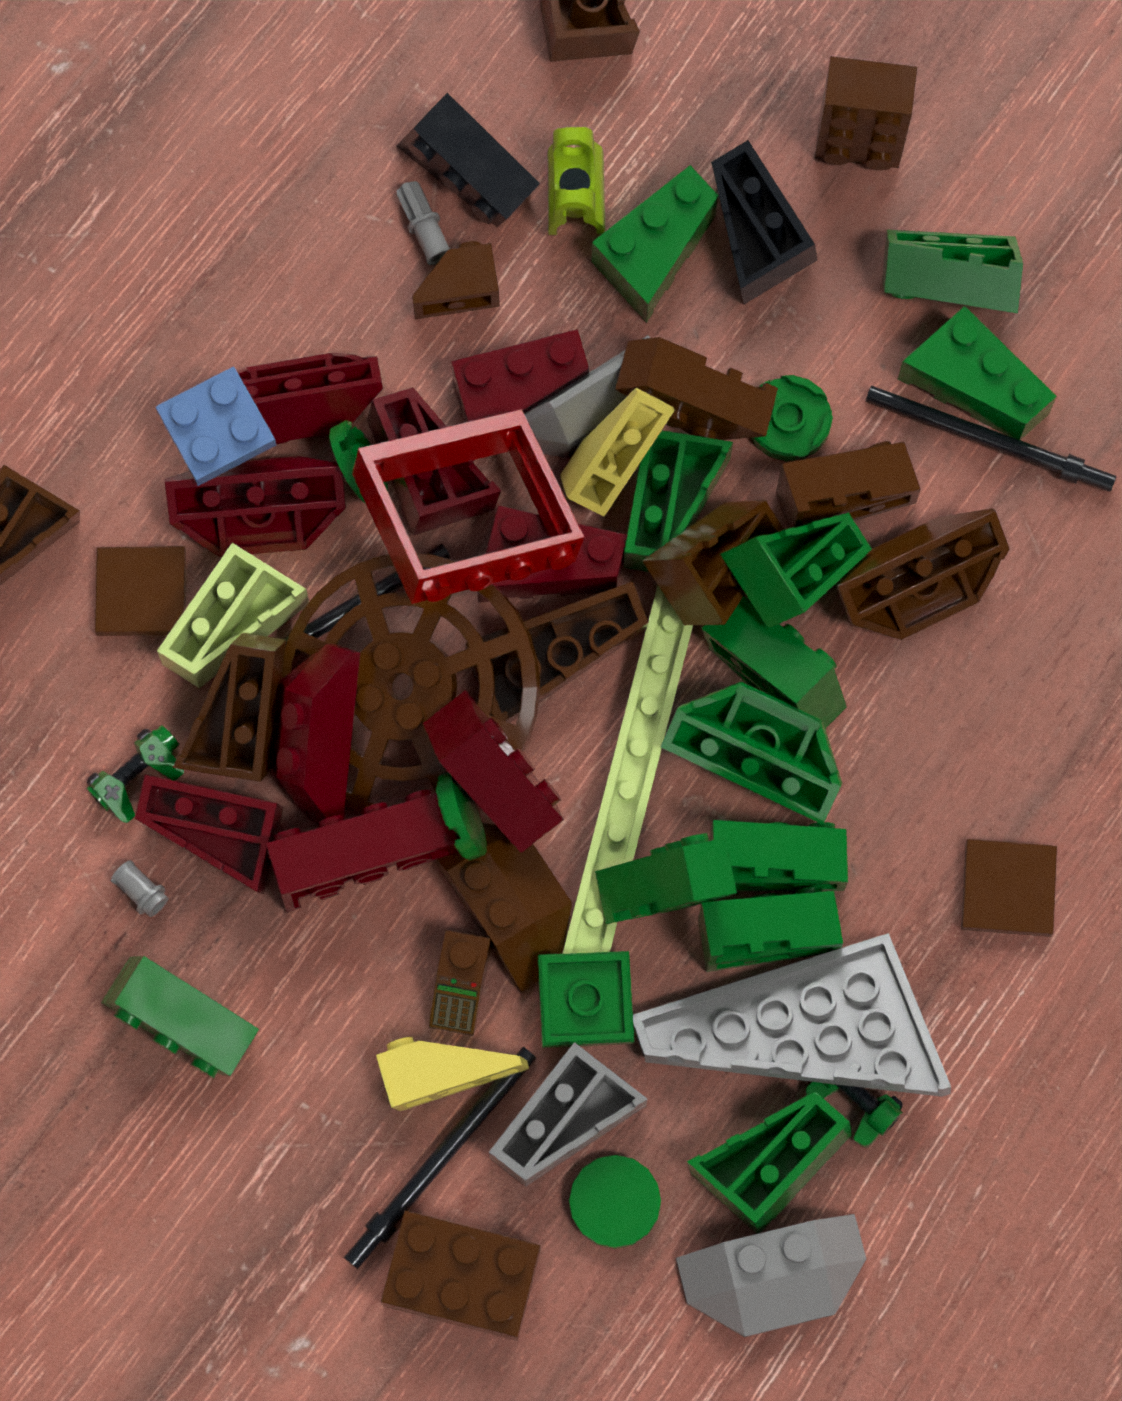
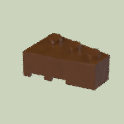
[615,337,778,440]
[776,441,921,528]
[0,465,80,585]
[642,500,784,625]
[173,633,286,782]

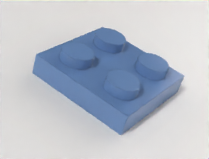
[155,366,276,486]

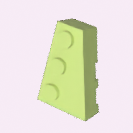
[157,543,309,688]

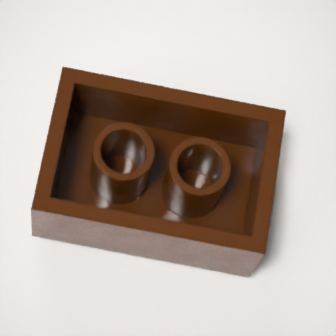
[815,56,917,170]
[381,1211,541,1341]

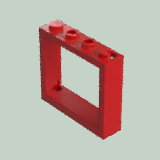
[352,409,584,604]

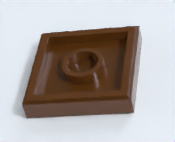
[95,546,186,636]
[961,839,1057,937]

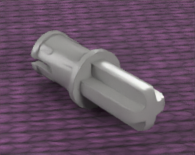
[397,181,450,265]

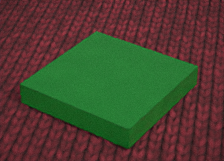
[537,951,634,1048]

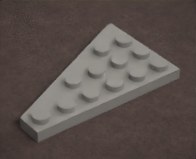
[633,933,951,1097]

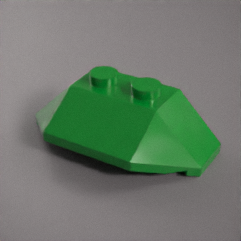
[661,682,842,825]

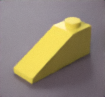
[560,388,675,516]
[376,1037,529,1111]

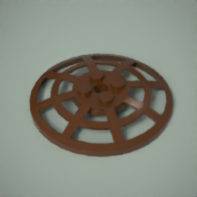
[282,553,540,812]

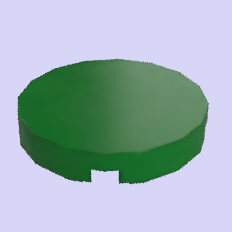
[751,375,833,461]
[329,420,388,504]
[436,772,487,861]
[569,1155,661,1249]

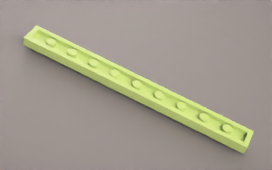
[563,586,693,954]

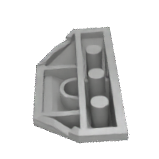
[524,335,650,458]
[676,1214,866,1337]

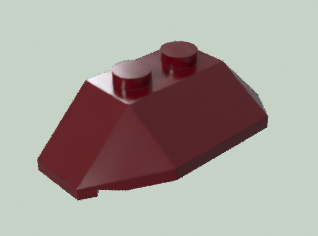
[237,353,383,444]
[165,456,346,557]
[272,644,360,823]

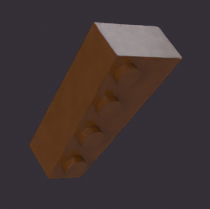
[539,0,640,62]
[465,581,649,723]

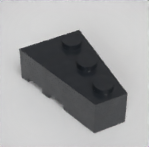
[397,93,540,227]
[711,140,817,304]

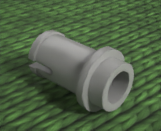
[111,860,169,917]

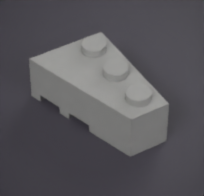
[489,1042,648,1187]

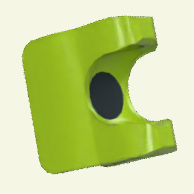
[547,127,605,236]

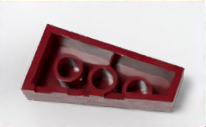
[266,789,458,913]

